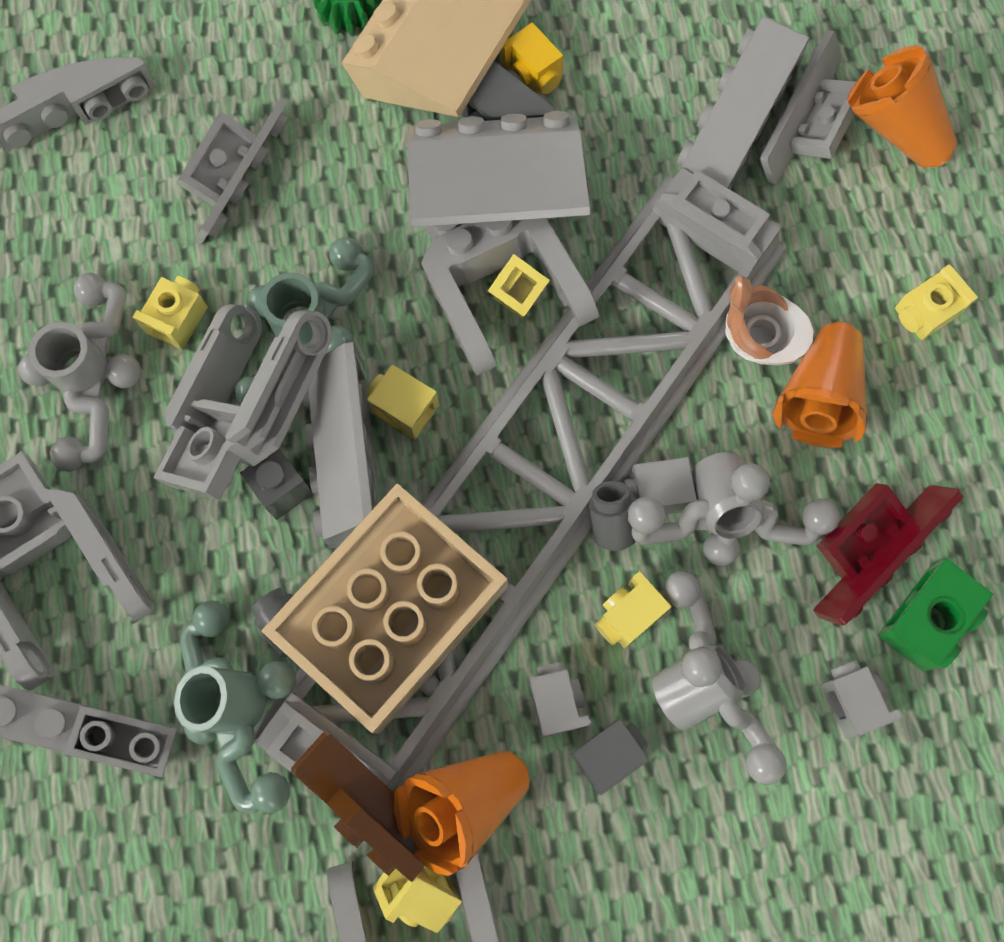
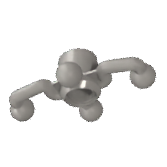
[18,273,142,472]
[628,452,840,566]
[652,571,787,785]

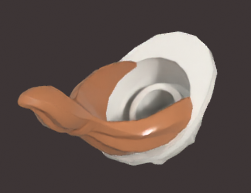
[725,276,814,365]

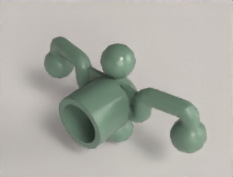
[235,237,374,405]
[174,600,297,814]

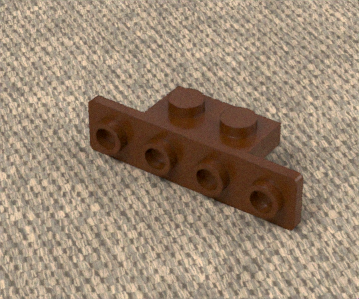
[291,731,425,882]

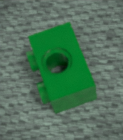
[877,558,994,672]

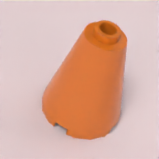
[847,45,957,168]
[773,322,868,448]
[393,751,530,876]

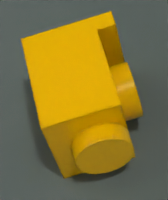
[500,22,563,94]

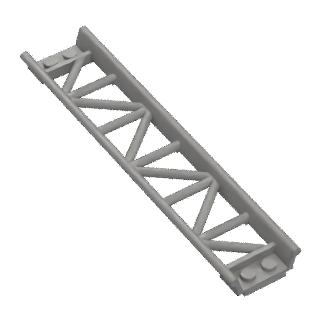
[254,168,786,793]

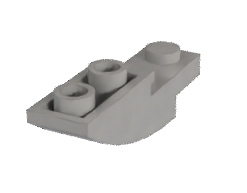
[0,57,156,153]
[0,685,177,778]

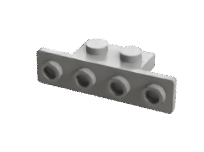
[759,30,856,185]
[177,95,289,244]

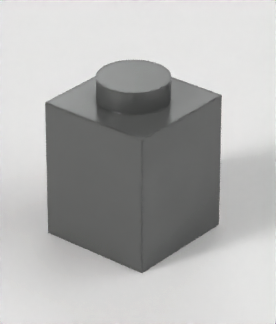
[240,448,313,520]
[570,719,649,795]

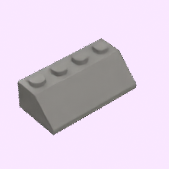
[302,342,379,549]

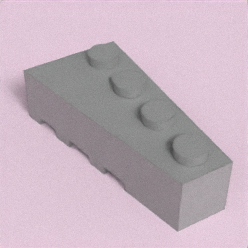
[677,16,809,190]

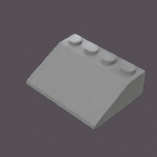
[407,111,590,227]

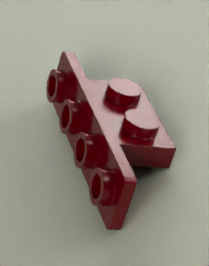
[813,483,964,626]

